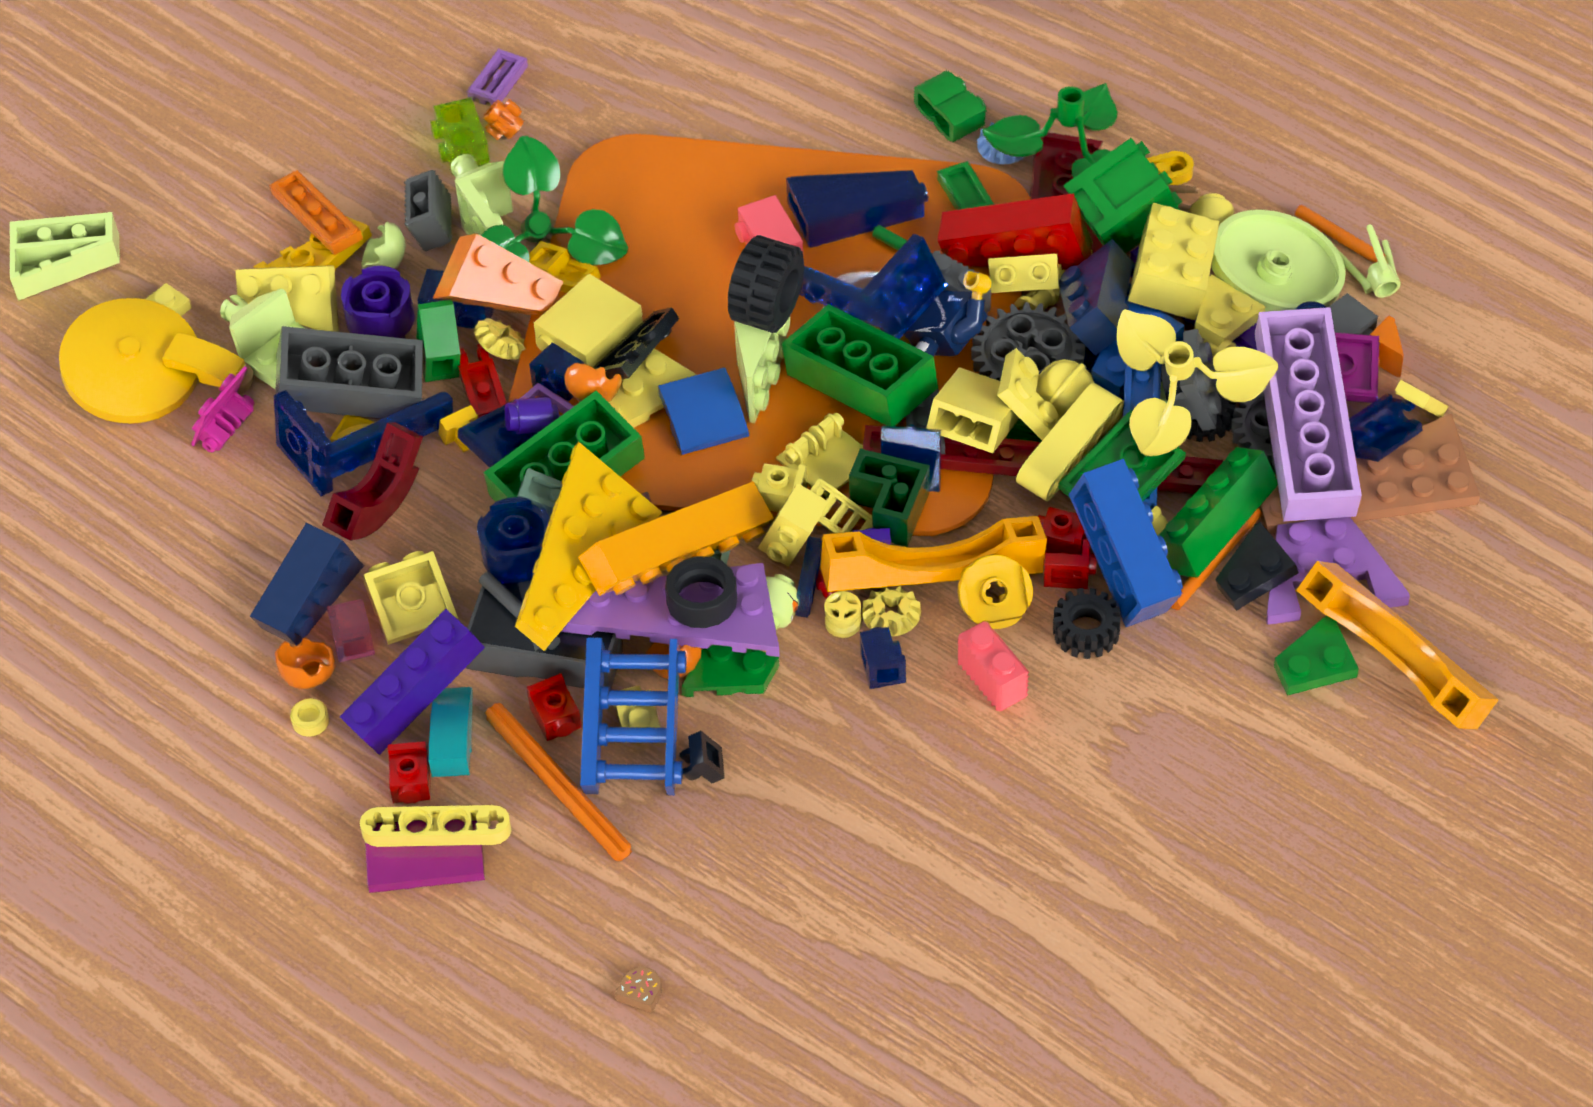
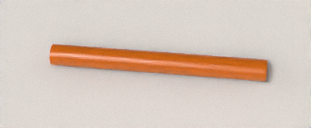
[1171,508,1262,610]

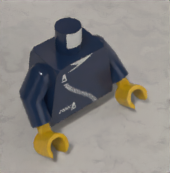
[894,269,991,357]

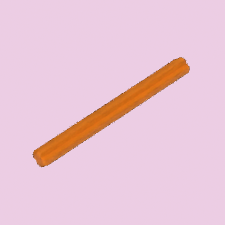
[485,702,632,862]

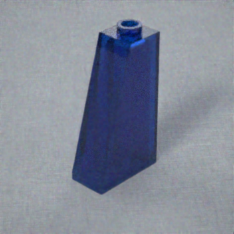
[786,170,928,248]

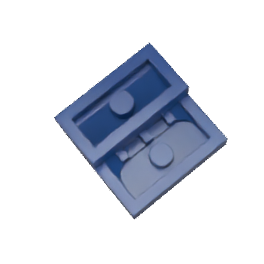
[658,367,749,455]

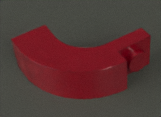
[322,422,423,541]

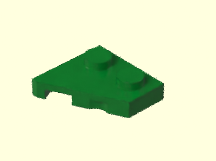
[1274,615,1359,696]
[681,645,780,697]

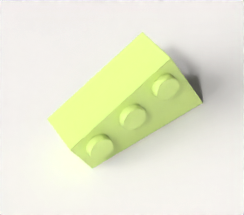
[10,212,120,301]

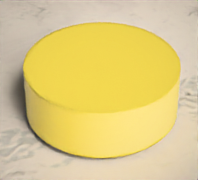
[290,698,329,737]

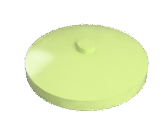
[1211,210,1346,312]

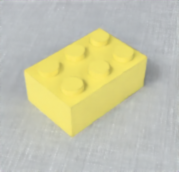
[1128,203,1220,320]

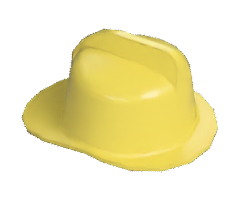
[1036,359,1094,421]

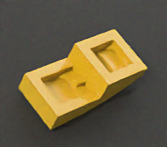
[529,241,601,293]
[162,332,246,387]

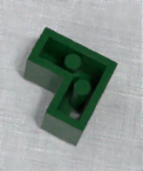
[849,448,930,547]

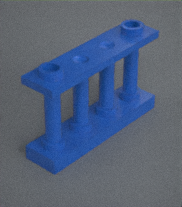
[580,638,686,796]

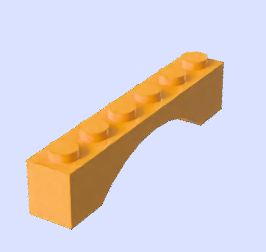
[820,516,1047,592]
[1296,561,1499,729]

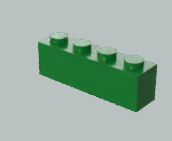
[1159,447,1278,578]

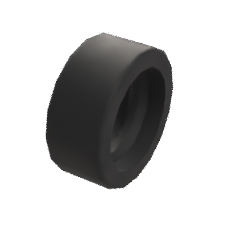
[665,556,737,628]

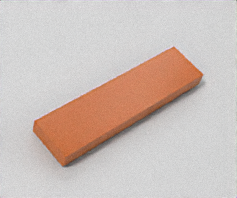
[269,170,363,255]

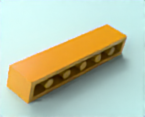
[578,481,774,596]

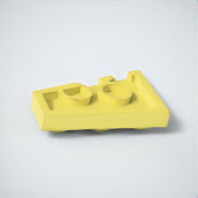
[235,265,339,332]
[609,349,697,428]

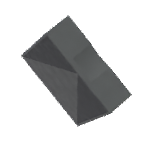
[466,527,623,690]

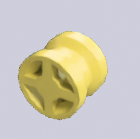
[824,591,862,638]

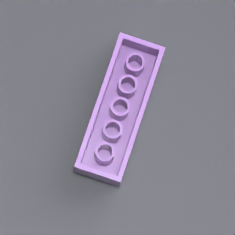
[1255,307,1362,522]

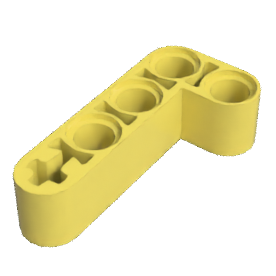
[1016,382,1124,501]

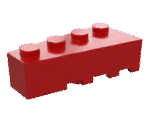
[937,193,1092,270]

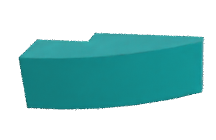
[428,687,473,777]

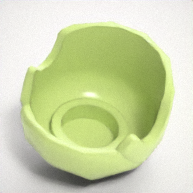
[361,222,406,269]

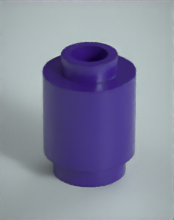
[505,397,559,434]

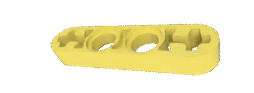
[360,805,511,847]

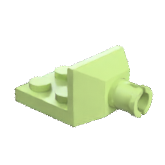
[450,154,513,236]
[220,288,306,390]

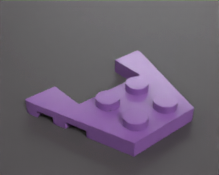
[1266,517,1410,625]

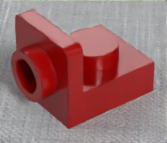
[1044,539,1097,589]

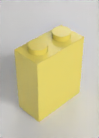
[534,274,643,368]
[926,367,1019,453]

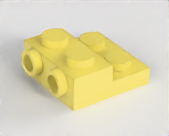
[364,551,458,645]

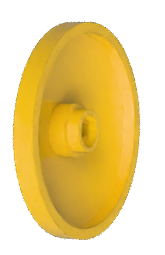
[59,298,198,424]

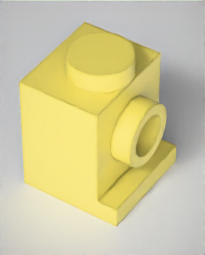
[752,463,807,512]

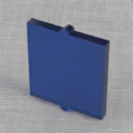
[881,424,941,492]

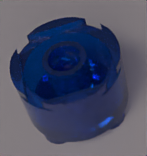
[477,497,550,584]

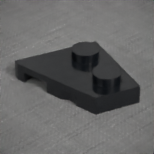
[1215,522,1299,611]

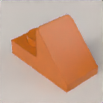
[1370,315,1404,377]

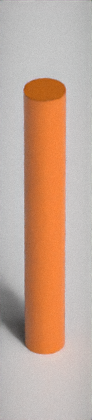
[1295,204,1385,263]

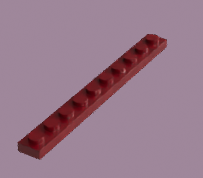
[863,425,1223,494]

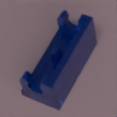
[1349,393,1423,462]

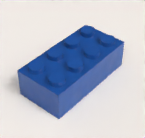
[1069,459,1183,628]

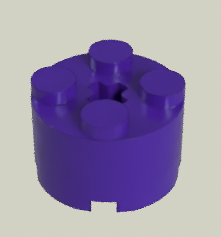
[341,266,415,339]

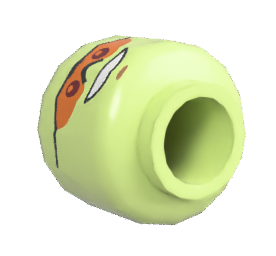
[766,574,801,630]

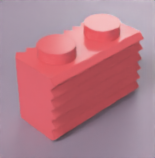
[958,621,1029,711]

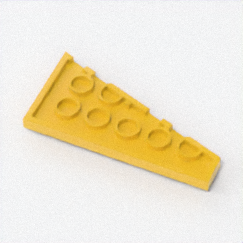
[515,441,662,651]

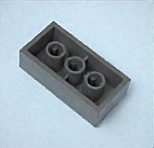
[275,326,423,422]

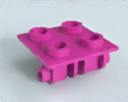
[191,366,255,453]

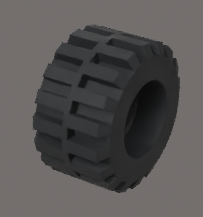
[728,235,804,333]

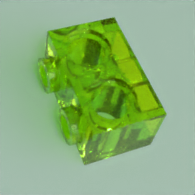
[430,97,490,175]

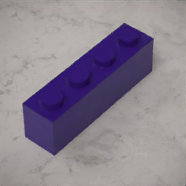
[340,609,485,755]

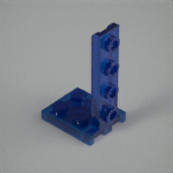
[799,234,948,339]
[274,390,453,496]

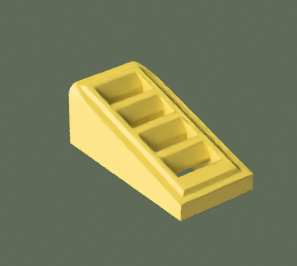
[810,478,873,533]

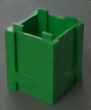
[1063,138,1182,253]

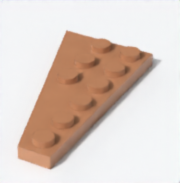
[1259,413,1480,534]

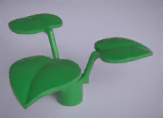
[983,83,1118,178]
[481,136,628,266]

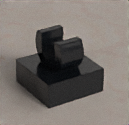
[679,730,725,784]

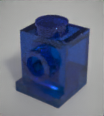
[529,342,584,402]
[860,627,906,689]

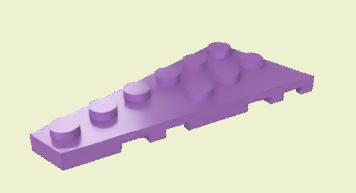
[561,563,780,657]

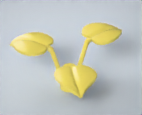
[1117,309,1278,456]

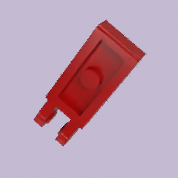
[458,344,507,426]

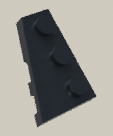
[593,307,680,380]

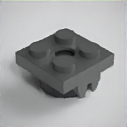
[1162,329,1222,431]

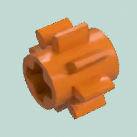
[483,99,524,141]

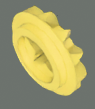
[474,318,525,360]
[862,585,921,637]

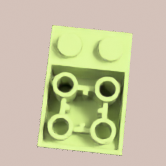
[734,317,790,424]

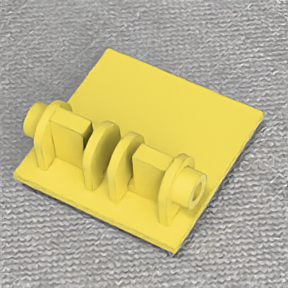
[776,413,863,499]

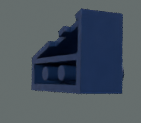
[1059,239,1135,356]
[250,523,364,646]

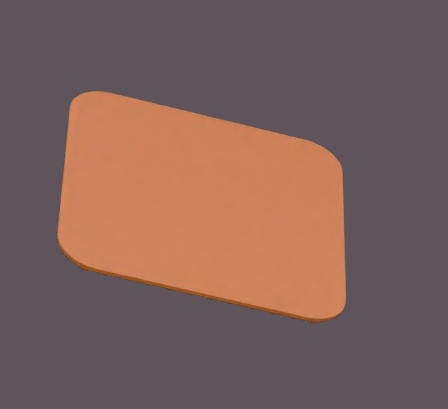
[499,134,1030,536]

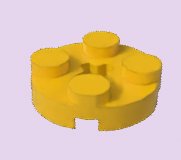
[957,555,1033,629]

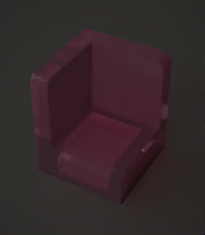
[327,599,375,663]

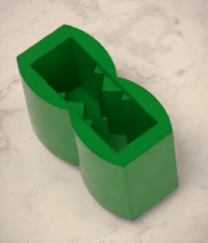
[914,70,987,142]

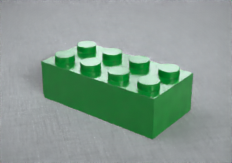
[781,304,938,428]
[483,390,645,534]

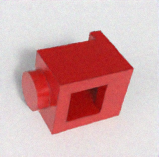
[1038,507,1087,555]
[527,673,582,741]
[388,741,431,804]

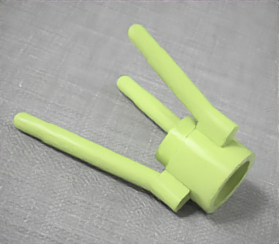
[1337,224,1401,298]

